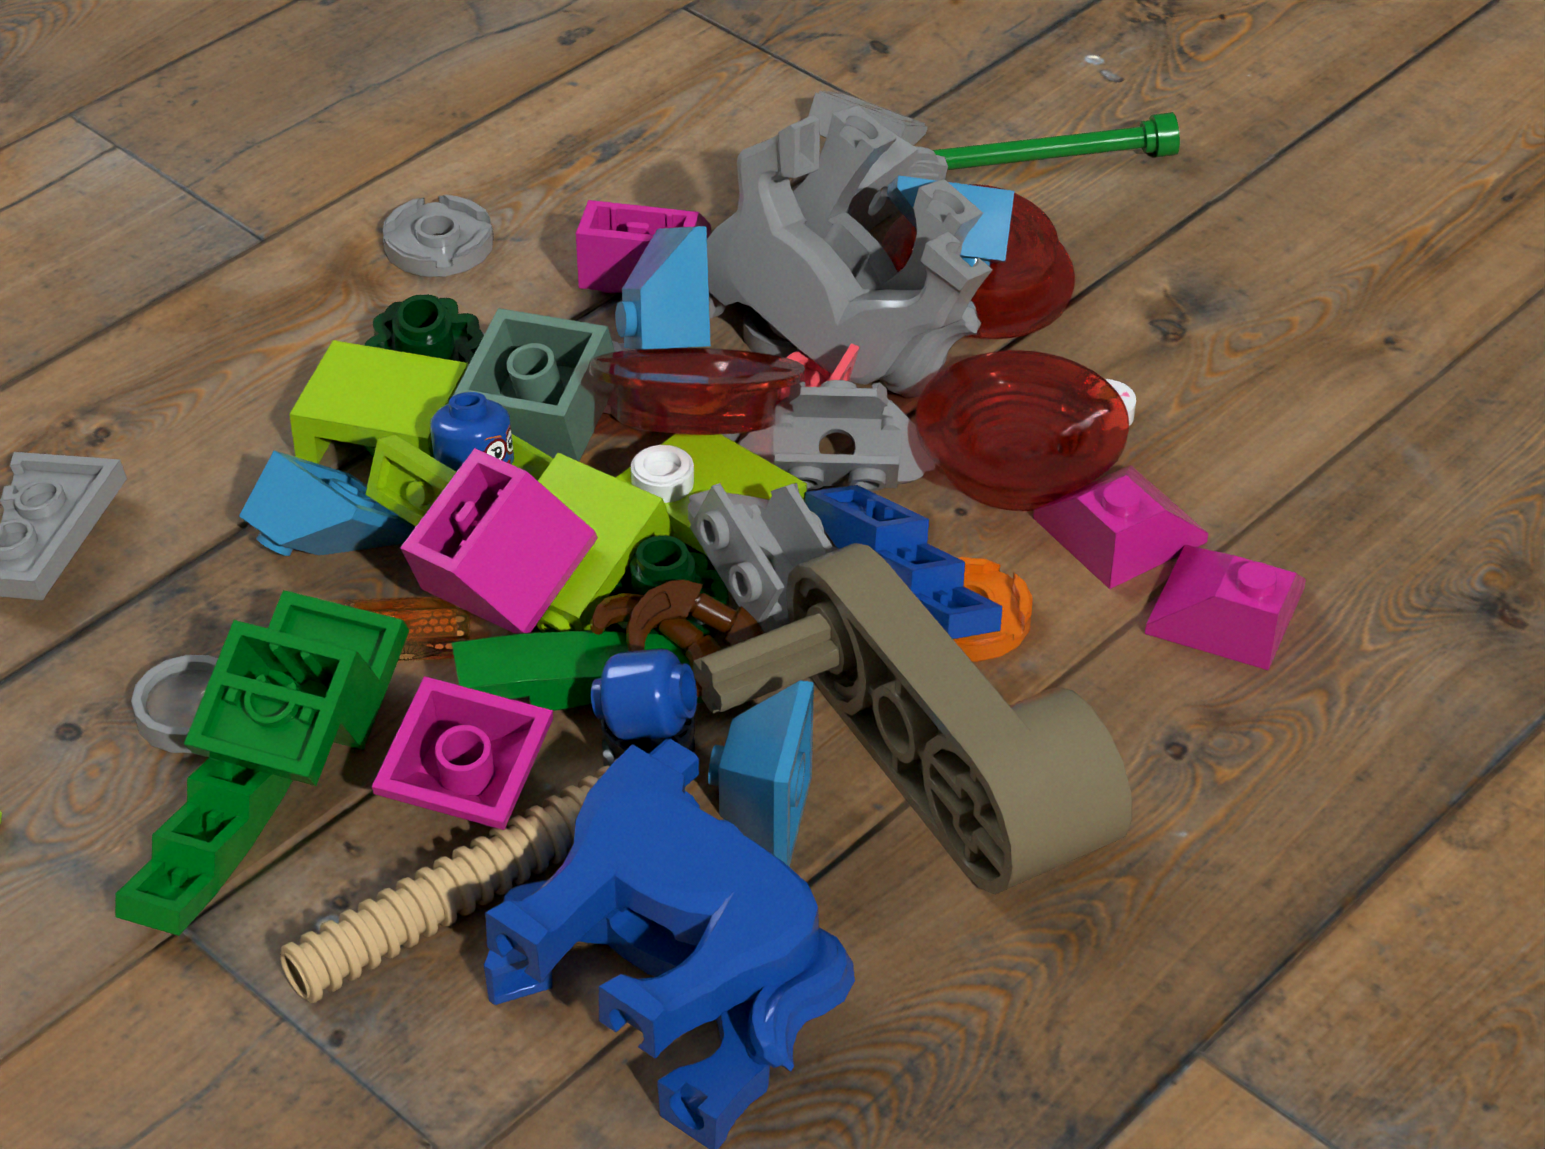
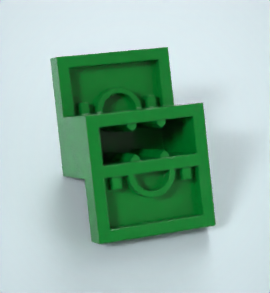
[184,590,410,786]

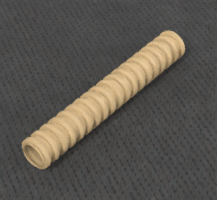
[280,759,617,1003]

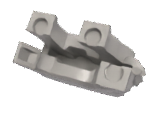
[707,105,993,398]

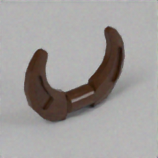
[626,580,763,651]
[590,593,722,697]

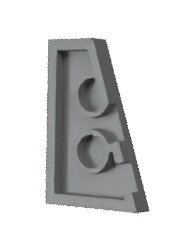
[0,452,127,600]

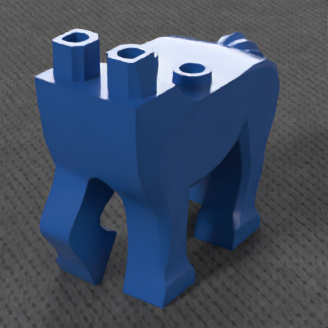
[484,739,855,1149]

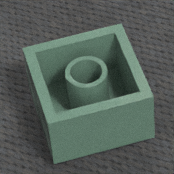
[452,308,621,461]

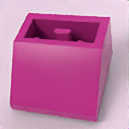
[576,200,711,294]
[400,448,598,634]

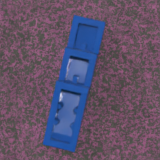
[805,485,1002,639]

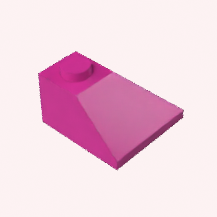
[1033,465,1208,589]
[1145,545,1306,670]
[372,676,553,830]

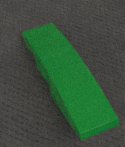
[452,631,704,721]
[115,758,293,936]

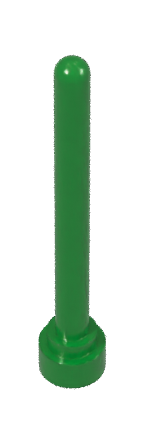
[932,112,1180,170]

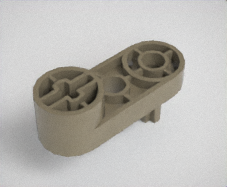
[693,543,1132,895]

